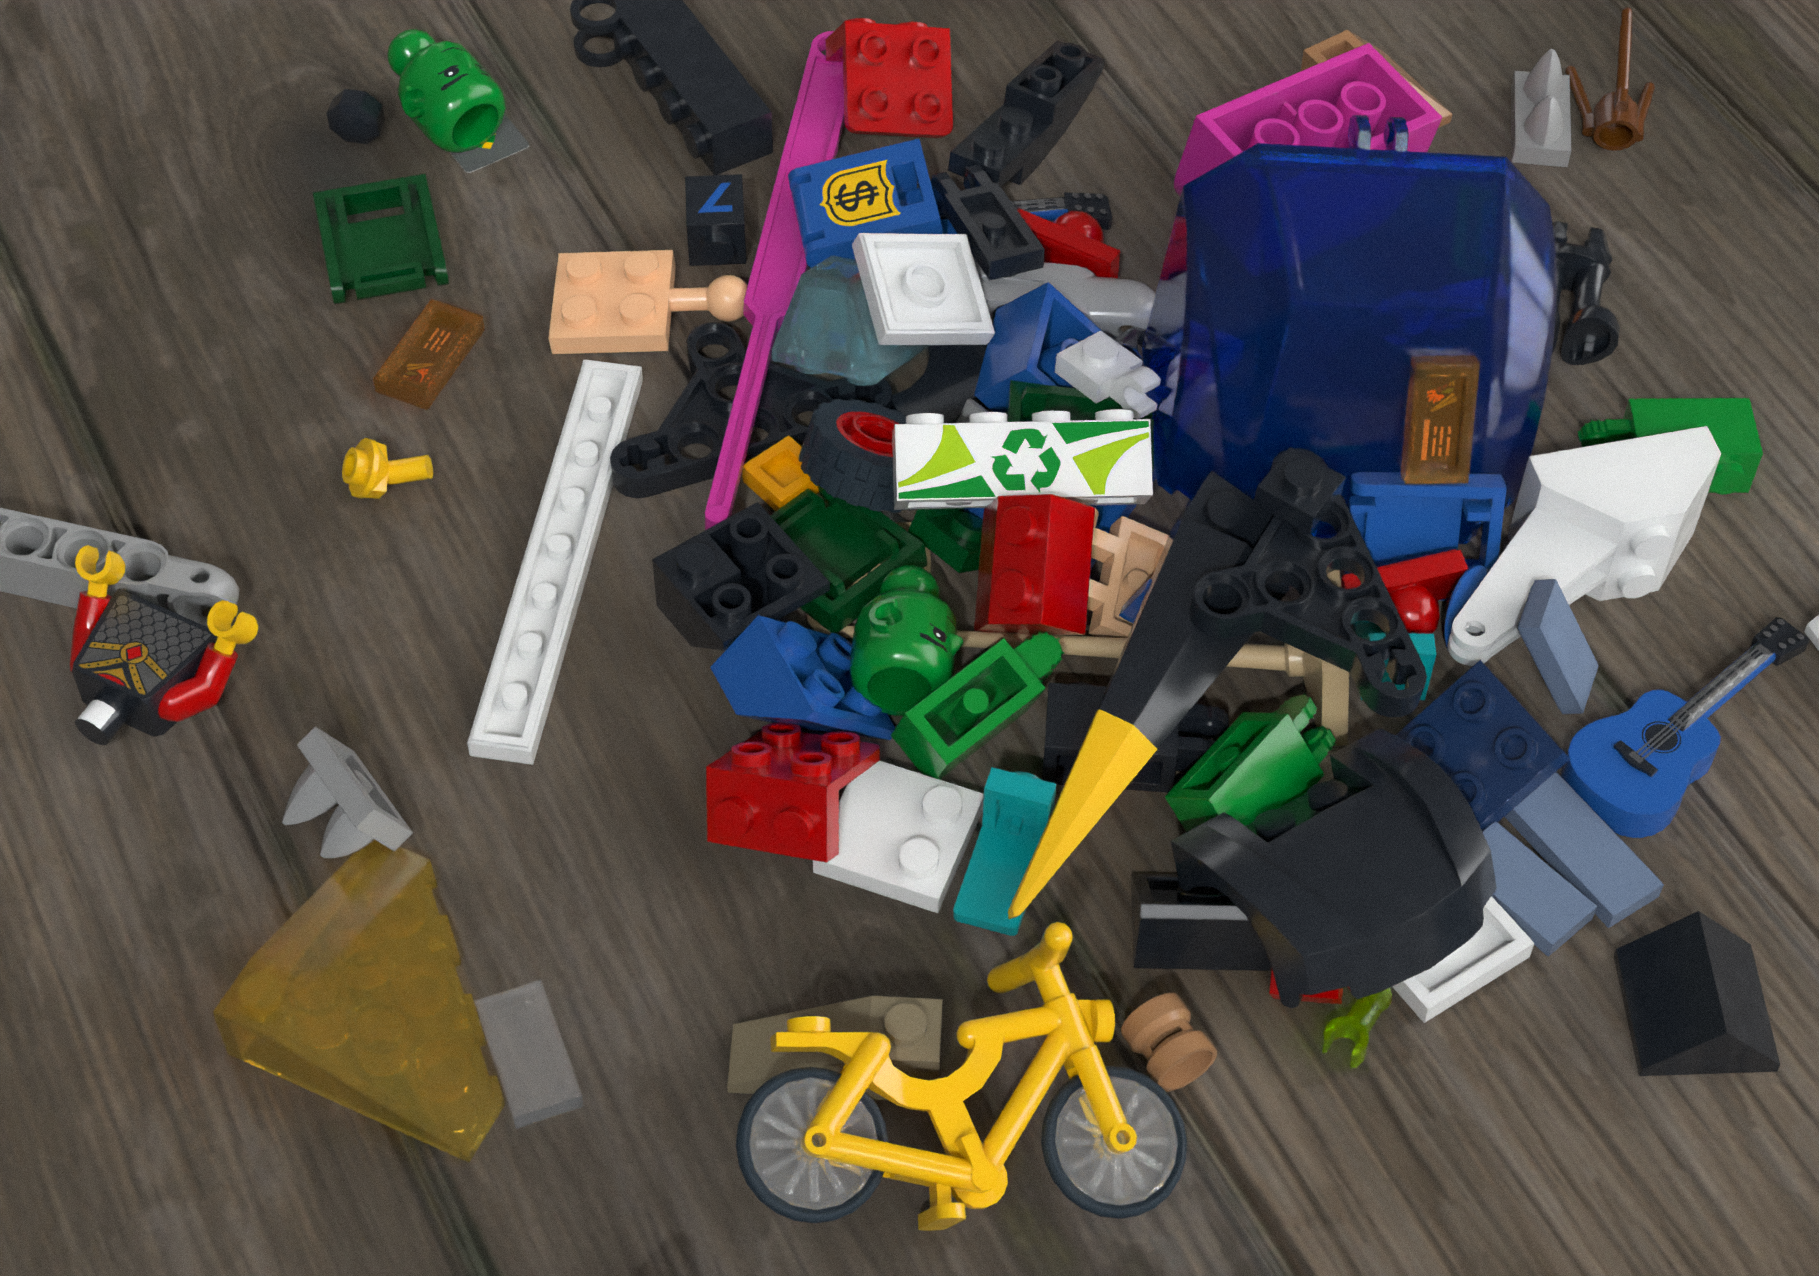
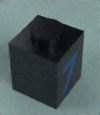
[685,174,746,266]

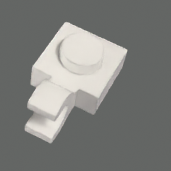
[1055,331,1161,419]

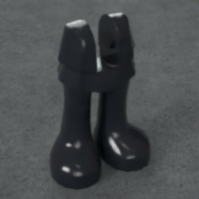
[1506,221,1620,365]

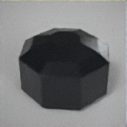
[326,89,385,145]

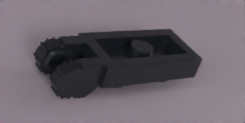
[931,165,1045,281]

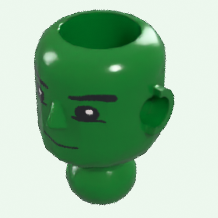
[387,29,506,153]
[850,565,963,716]

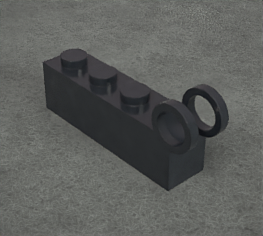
[570,0,773,175]

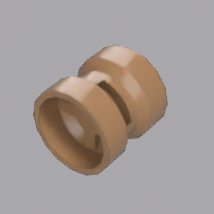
[1121,993,1217,1092]

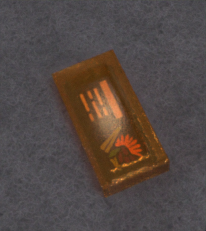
[373,299,485,410]
[1401,355,1480,484]

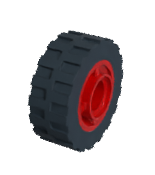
[799,399,914,513]

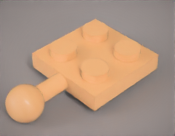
[548,250,748,354]

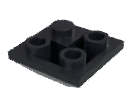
[652,502,830,650]

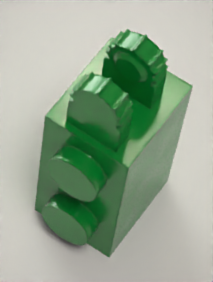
[1577,398,1763,494]
[891,631,1064,780]
[1165,694,1336,832]

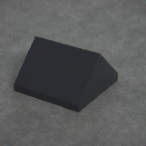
[1131,873,1271,971]
[1614,911,1780,1076]

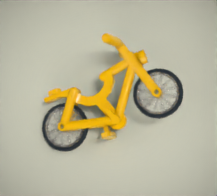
[736,922,1187,1231]

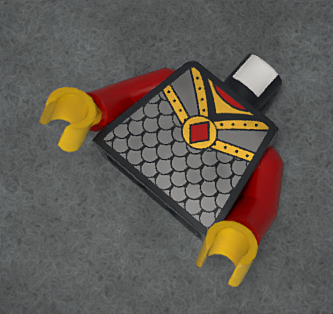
[70,545,258,745]

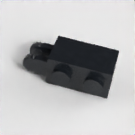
[1042,682,1229,793]

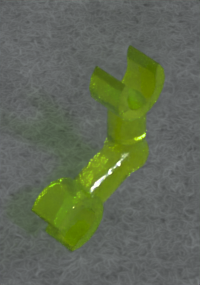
[1322,988,1393,1069]

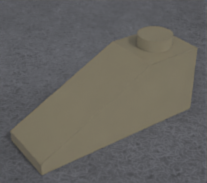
[727,996,943,1100]

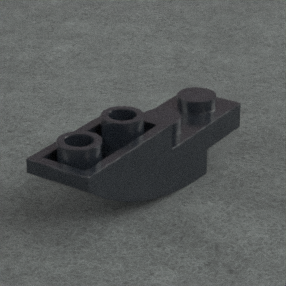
[948,40,1105,187]

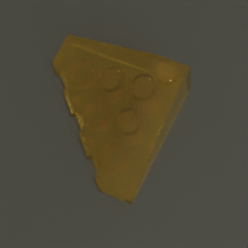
[213,840,505,1163]

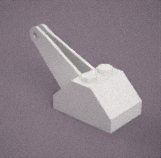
[1448,426,1721,666]

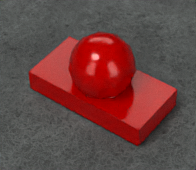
[1017,208,1120,278]
[1341,549,1468,634]

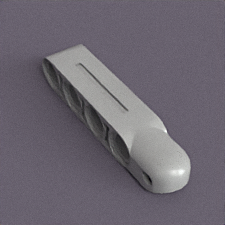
[868,257,1159,340]
[0,508,239,627]

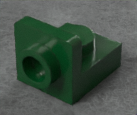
[907,508,983,573]

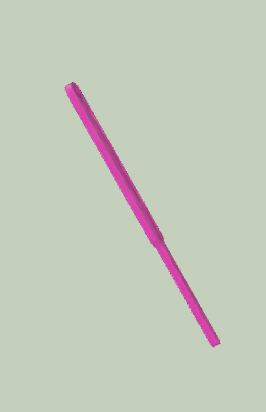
[705,31,844,530]

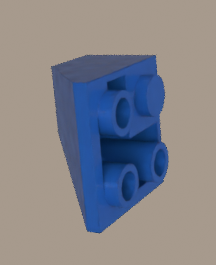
[710,615,895,740]

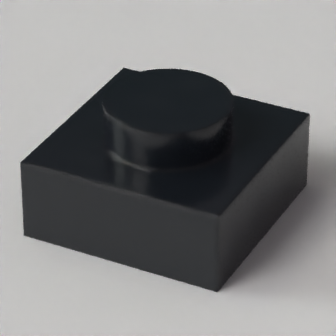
[1253,447,1346,534]

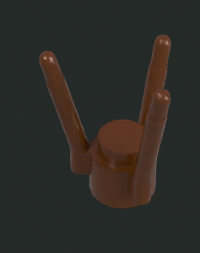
[1565,7,1655,151]

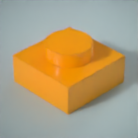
[742,435,819,511]

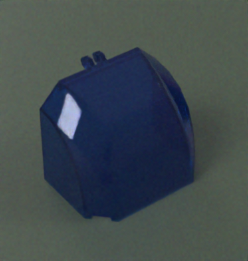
[1142,115,1557,545]

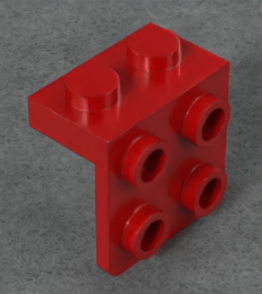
[825,18,953,138]
[706,722,880,863]

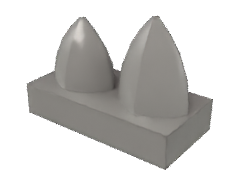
[1511,49,1571,167]
[282,726,413,858]

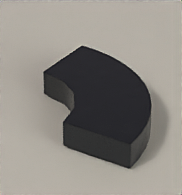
[892,345,987,423]

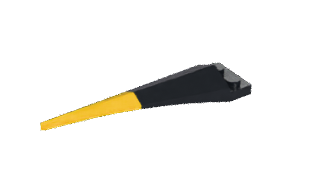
[1008,471,1290,919]

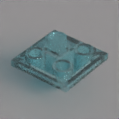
[772,255,930,385]

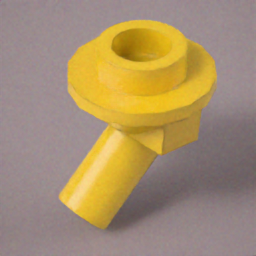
[342,438,433,499]

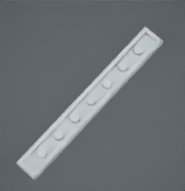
[467,359,643,765]

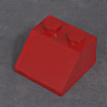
[974,494,1095,635]

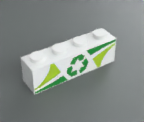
[892,409,1153,510]

